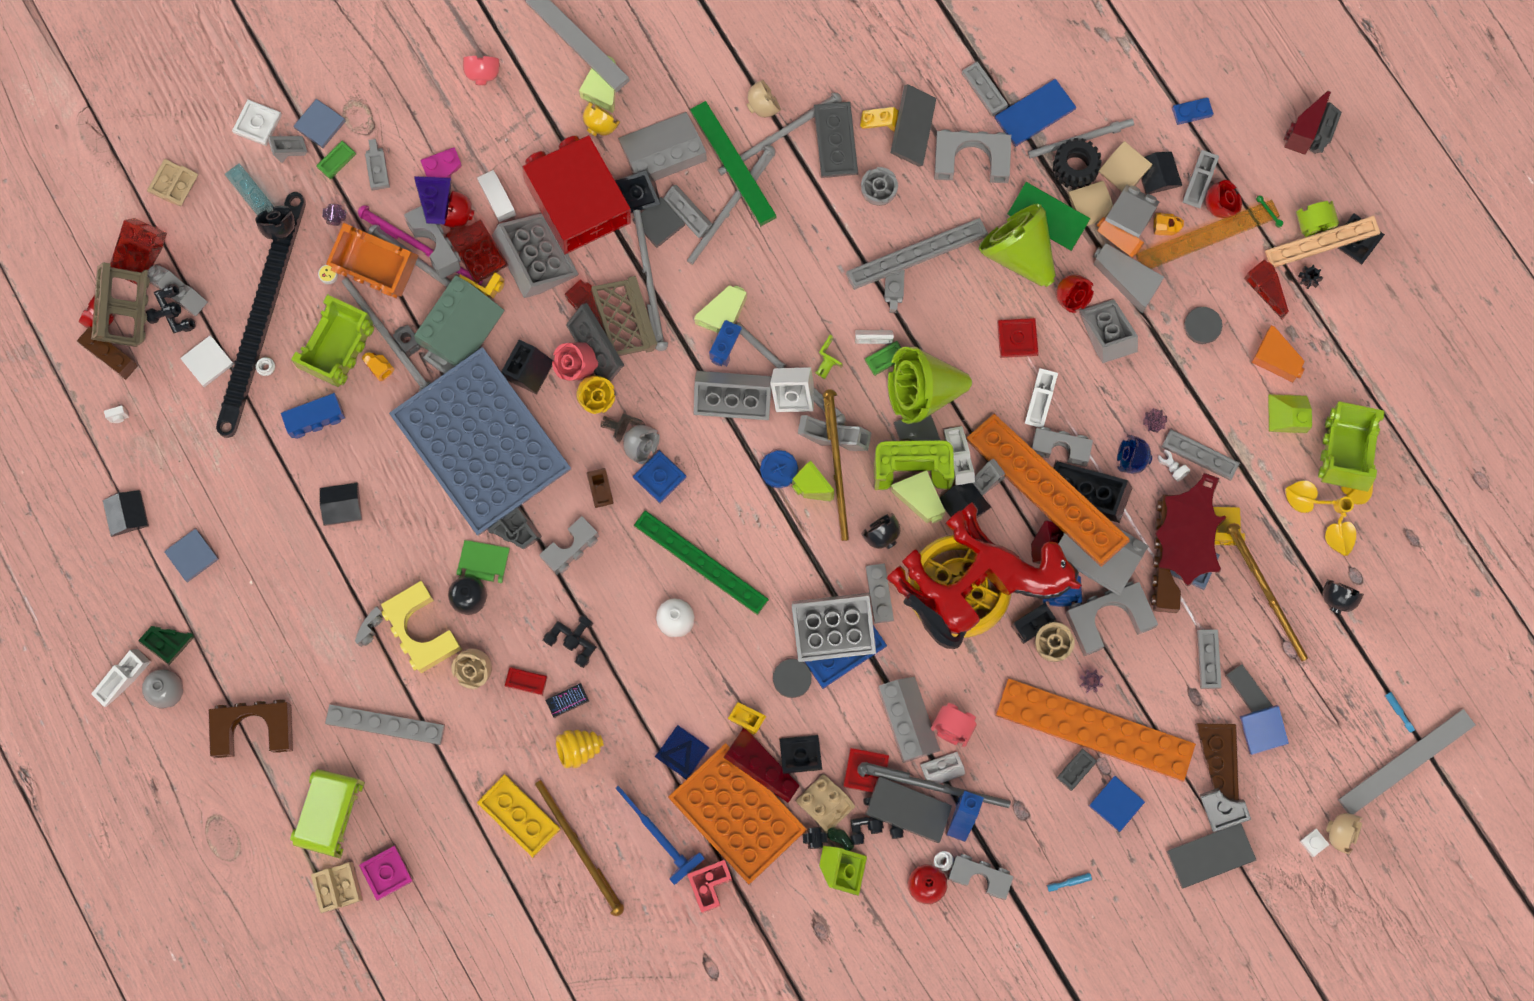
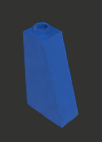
[947,791,984,842]

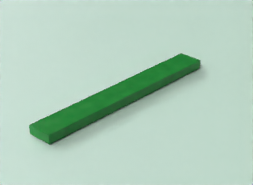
[690,101,777,227]
[634,511,769,616]

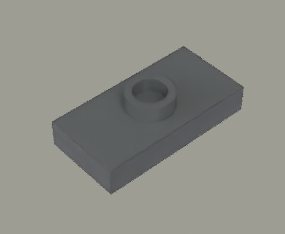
[1056,748,1098,791]

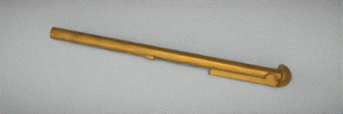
[823,389,849,541]
[1226,523,1308,662]
[535,780,624,916]

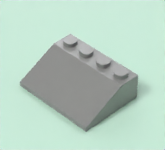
[618,112,707,181]
[492,213,579,298]
[1059,526,1149,595]
[791,593,876,662]

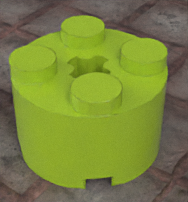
[1296,201,1339,237]

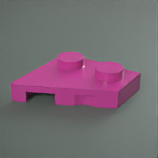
[420,147,462,178]

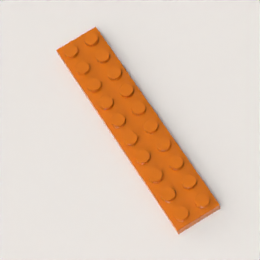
[966,414,1130,567]
[996,678,1196,782]

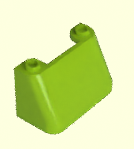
[290,769,365,859]

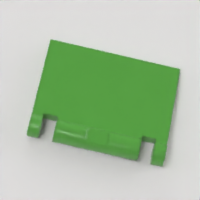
[457,540,510,583]

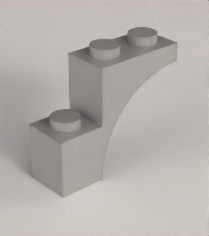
[147,264,208,316]
[798,415,871,451]

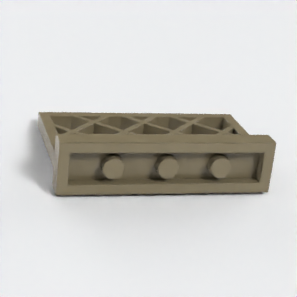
[591,276,657,356]

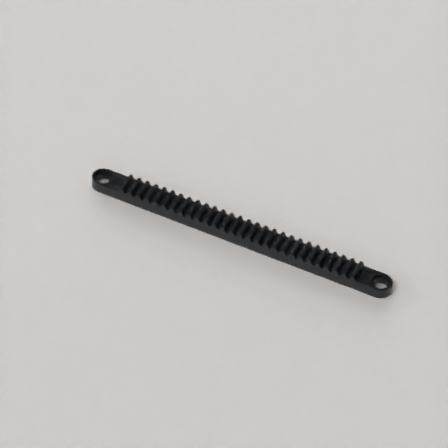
[216,192,306,438]

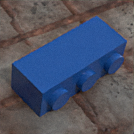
[281,393,345,439]

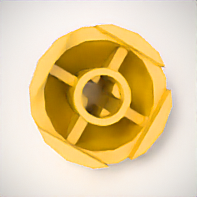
[583,102,620,137]
[576,376,615,414]

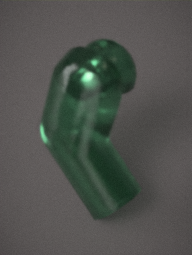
[827,827,854,851]

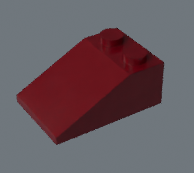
[1283,91,1331,155]

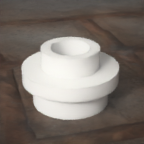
[256,357,275,376]
[934,851,954,871]

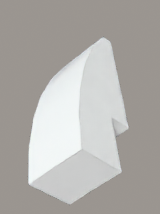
[477,170,516,223]
[1025,368,1058,428]
[944,426,975,485]
[91,649,151,707]

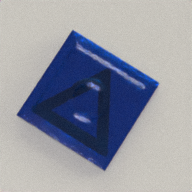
[655,725,710,780]

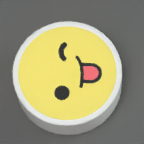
[318,265,338,284]

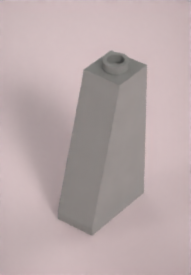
[1093,243,1164,313]

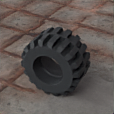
[1053,138,1102,190]

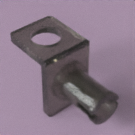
[601,414,645,443]

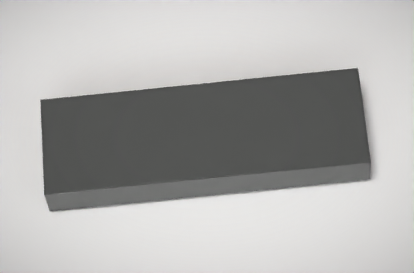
[1226,664,1273,712]

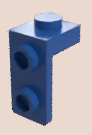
[709,320,742,367]

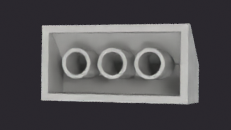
[693,371,772,420]
[878,677,940,763]

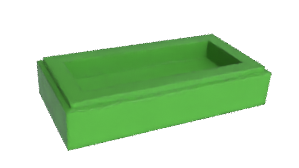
[316,141,356,180]
[865,341,902,376]

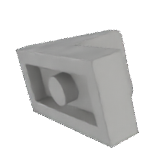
[268,136,307,163]
[973,459,1006,496]

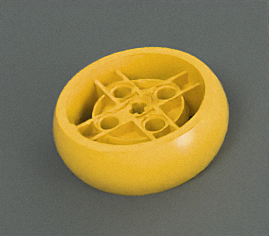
[907,535,1012,638]

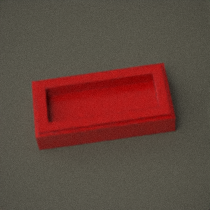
[504,667,548,696]

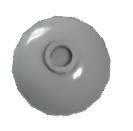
[861,167,898,206]
[623,425,660,464]
[142,670,183,709]

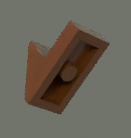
[587,468,614,508]

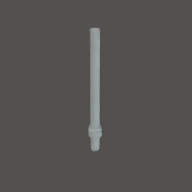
[1028,118,1134,159]

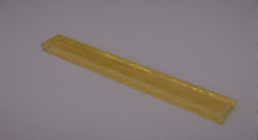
[1136,200,1280,269]

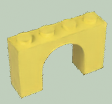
[381,581,462,673]

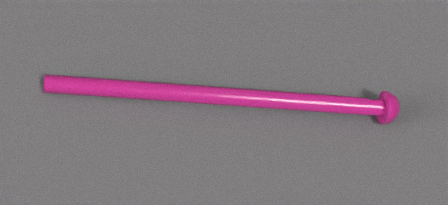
[358,205,483,286]

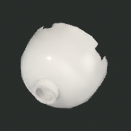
[656,598,695,637]

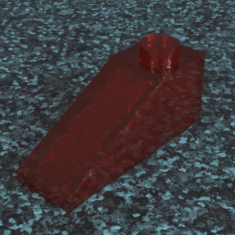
[1244,259,1289,320]
[564,279,604,330]

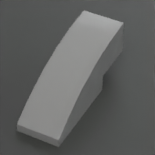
[1182,150,1219,209]

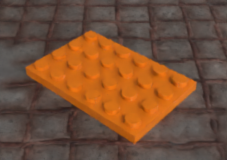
[668,743,807,885]

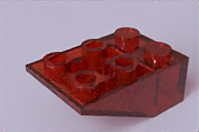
[110,218,167,285]
[448,219,509,284]

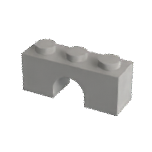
[1031,427,1093,467]
[539,516,599,575]
[948,854,1014,900]

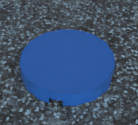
[760,450,798,489]

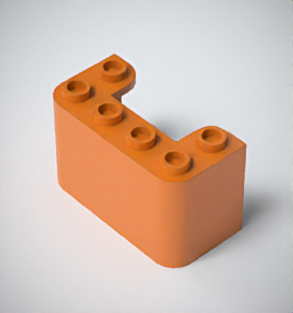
[326,223,419,299]

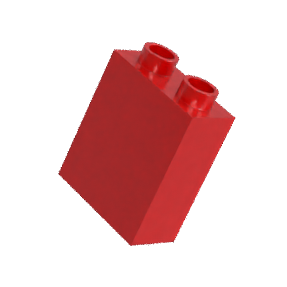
[522,135,631,255]

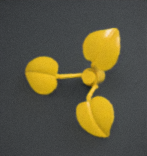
[1285,481,1374,556]

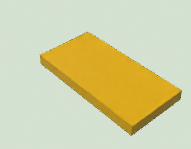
[477,774,561,858]

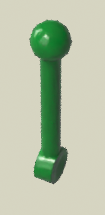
[1256,195,1283,228]

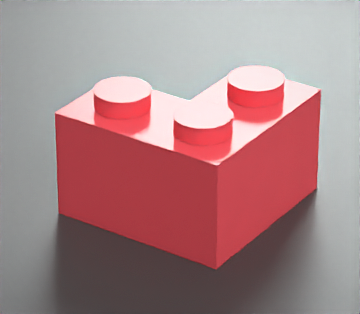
[687,860,732,914]

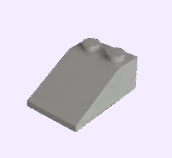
[1105,185,1160,238]
[1080,299,1138,363]

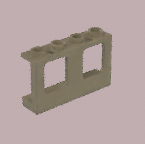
[91,262,150,347]

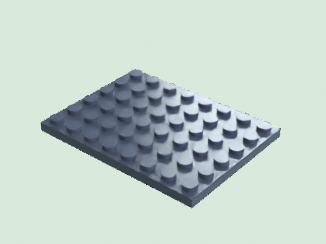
[389,347,571,536]

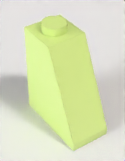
[579,56,616,113]
[694,285,747,333]
[891,470,945,523]

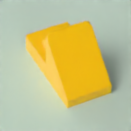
[728,702,766,735]

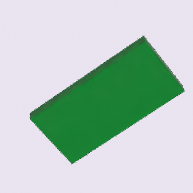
[1007,182,1091,251]

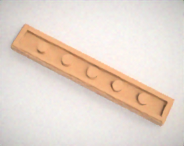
[1265,216,1380,269]

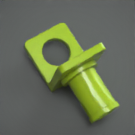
[815,334,843,379]

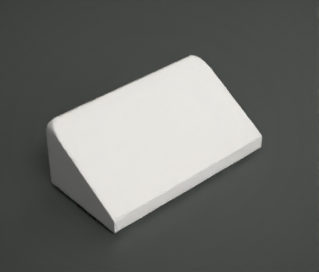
[855,330,894,344]
[920,752,965,784]

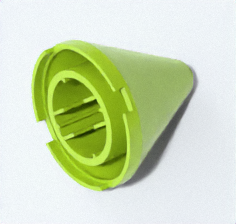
[979,204,1056,287]
[888,346,972,424]

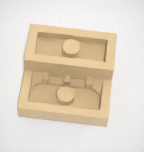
[1099,141,1153,192]
[147,159,198,206]
[1068,181,1113,226]
[311,862,363,913]

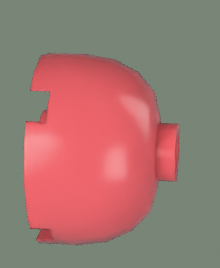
[463,56,500,85]

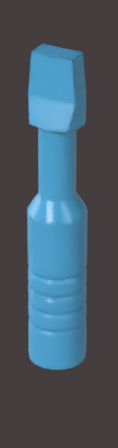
[1385,692,1415,733]
[1047,873,1092,892]

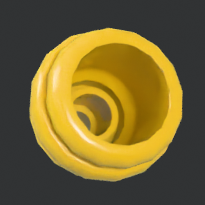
[556,730,604,768]

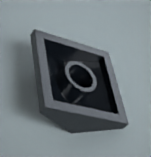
[1141,152,1182,195]
[615,169,661,213]
[1338,213,1385,265]
[320,483,362,526]
[940,483,991,518]
[102,490,149,537]
[779,735,822,774]

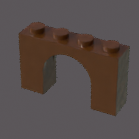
[209,699,293,758]

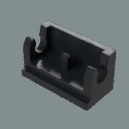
[1011,602,1056,644]

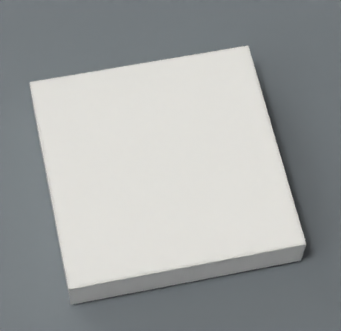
[232,100,282,146]
[180,335,234,388]

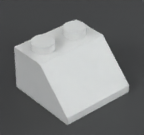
[770,367,814,412]

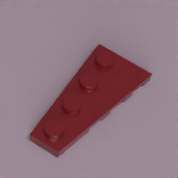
[723,728,800,803]

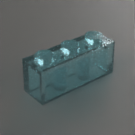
[225,163,274,216]

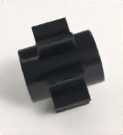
[1298,265,1323,289]
[802,827,828,849]

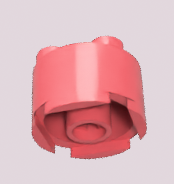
[552,342,598,381]
[931,703,977,747]

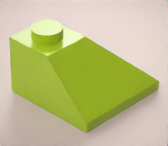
[1268,394,1312,433]
[792,461,835,502]
[819,846,867,896]

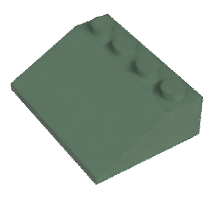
[414,275,505,366]

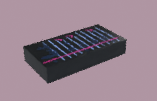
[545,683,590,718]

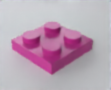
[359,846,413,901]

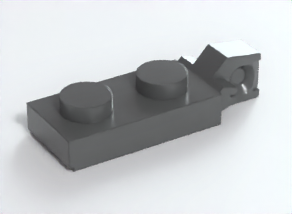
[1310,102,1342,154]

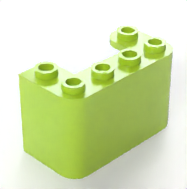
[291,294,374,387]
[1318,401,1384,492]
[874,441,954,490]

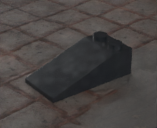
[1054,461,1133,523]

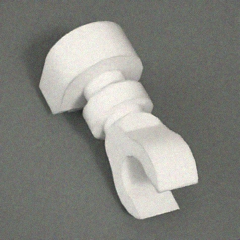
[1158,450,1190,482]

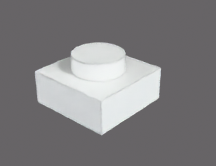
[104,405,129,423]
[1299,829,1329,857]

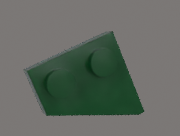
[138,626,194,665]

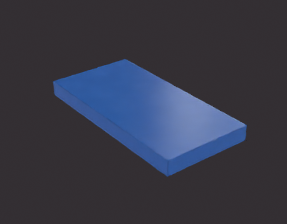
[995,79,1076,147]
[804,625,887,689]

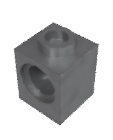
[392,324,423,358]

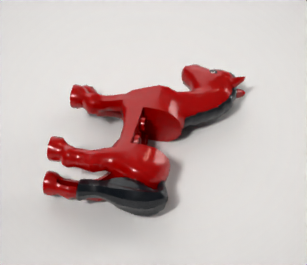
[886,502,1082,649]

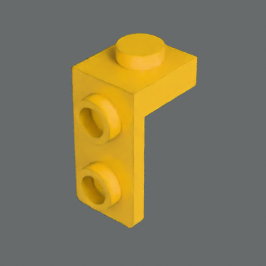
[860,107,899,132]
[459,273,505,299]

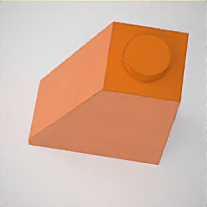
[1097,217,1144,258]
[1251,325,1305,383]

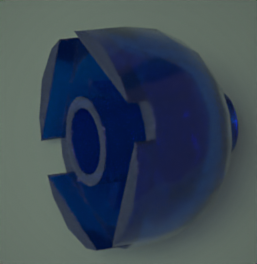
[1117,435,1152,474]

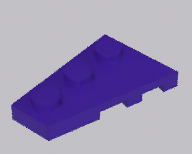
[414,176,452,224]

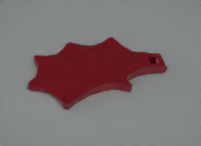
[1155,473,1226,587]

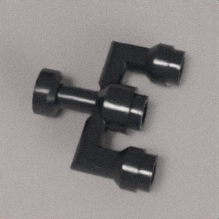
[146,284,196,334]
[542,615,597,668]
[850,797,904,845]

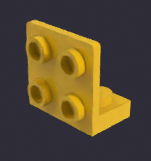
[1213,507,1245,546]

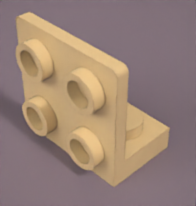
[796,774,856,834]

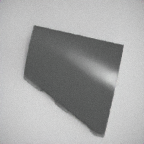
[488,507,542,549]

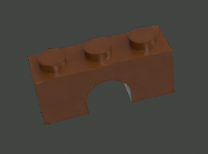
[77,327,138,380]

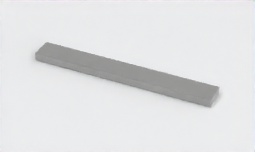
[525,0,630,92]
[846,218,988,290]
[1338,709,1476,814]

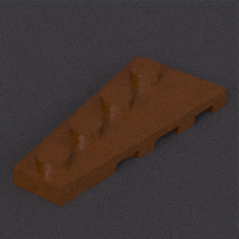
[1195,723,1239,800]

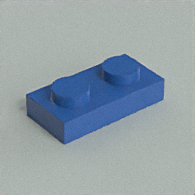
[1172,98,1214,125]

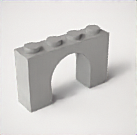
[934,129,1011,183]
[1066,581,1158,656]

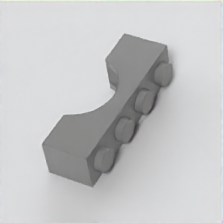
[404,206,461,279]

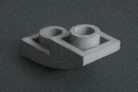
[355,606,383,647]

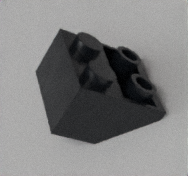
[501,339,553,395]

